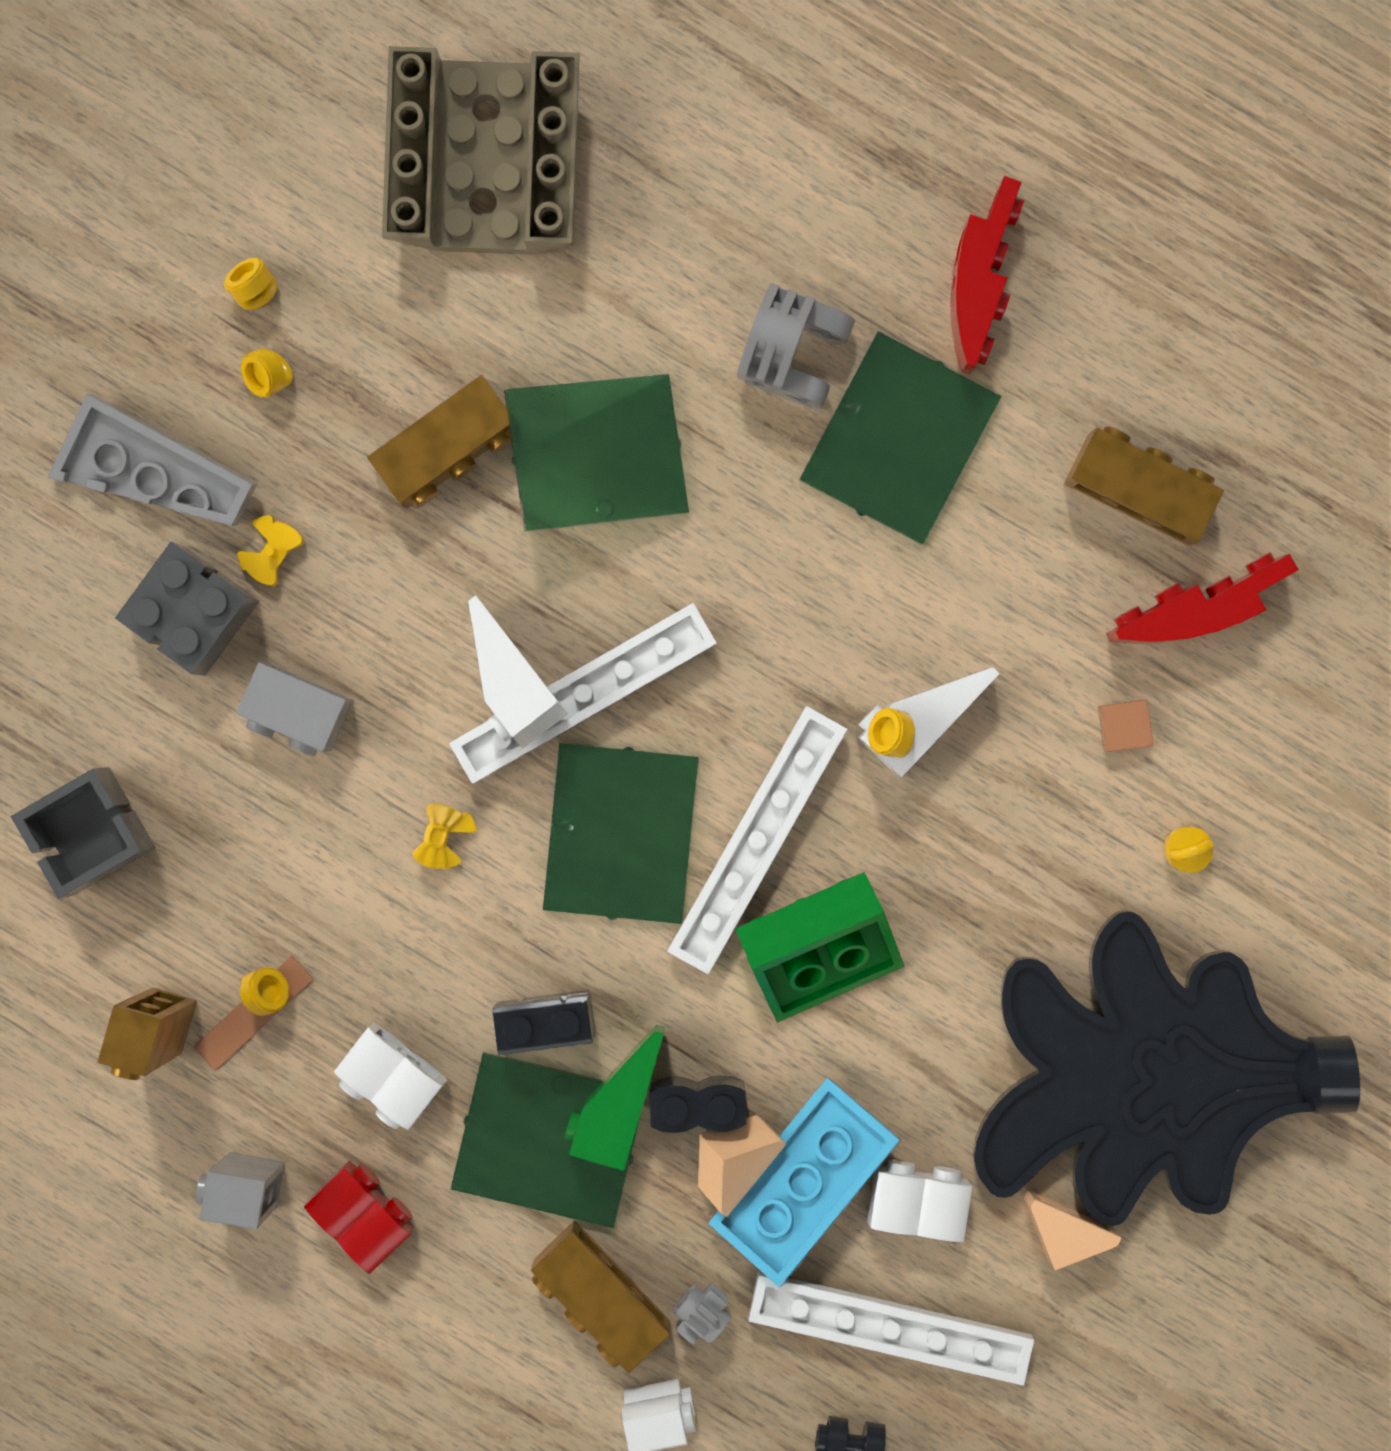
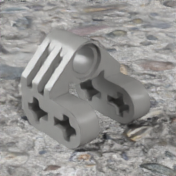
[737,283,855,409]

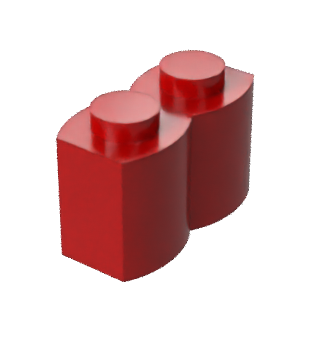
[304,1161,414,1274]

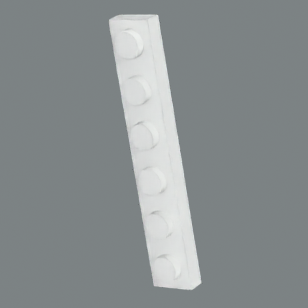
[449,603,717,784]
[667,706,847,974]
[748,1271,1034,1386]

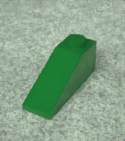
[564,1025,665,1171]

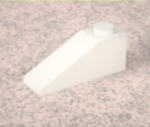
[468,595,567,748]
[857,667,999,777]

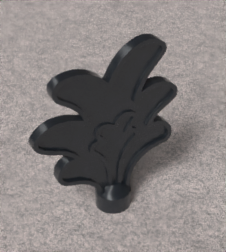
[973,910,1360,1226]

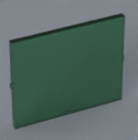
[799,331,1002,545]
[504,374,689,532]
[543,743,698,924]
[450,1052,641,1228]

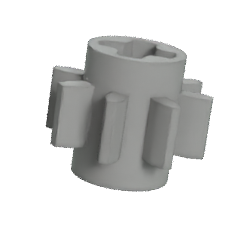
[673,1283,731,1345]

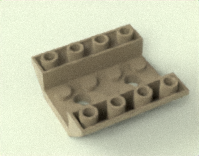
[382,46,580,254]

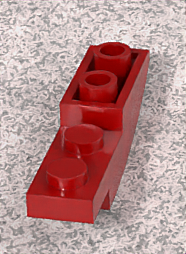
[950,176,1024,375]
[1106,552,1299,644]

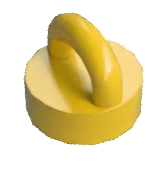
[224,257,277,310]
[240,348,293,398]
[868,708,915,758]
[1163,826,1214,873]
[240,967,289,1016]

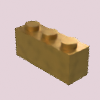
[367,374,519,508]
[1064,426,1225,546]
[97,987,197,1080]
[530,1220,671,1374]

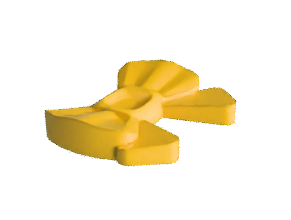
[237,515,305,587]
[412,803,477,869]

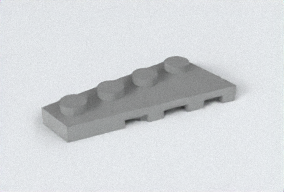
[47,394,257,526]

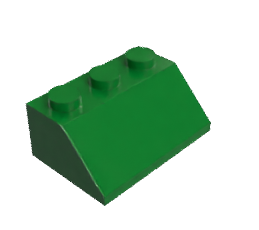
[735,872,905,1023]

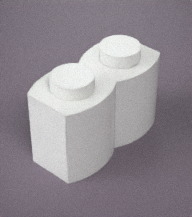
[334,1023,447,1130]
[867,1160,972,1242]
[622,1378,696,1451]

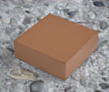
[1098,700,1154,752]

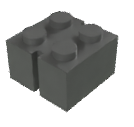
[115,541,259,676]
[10,767,156,899]

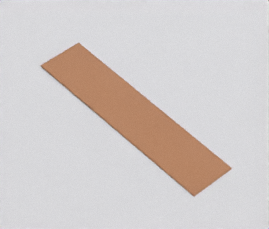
[193,955,313,1071]

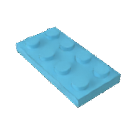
[708,1078,902,1287]

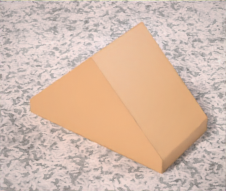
[698,1115,786,1217]
[1023,1189,1122,1271]

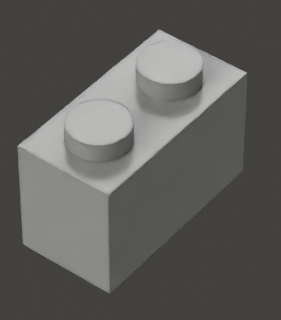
[236,662,353,756]
[195,1152,284,1229]

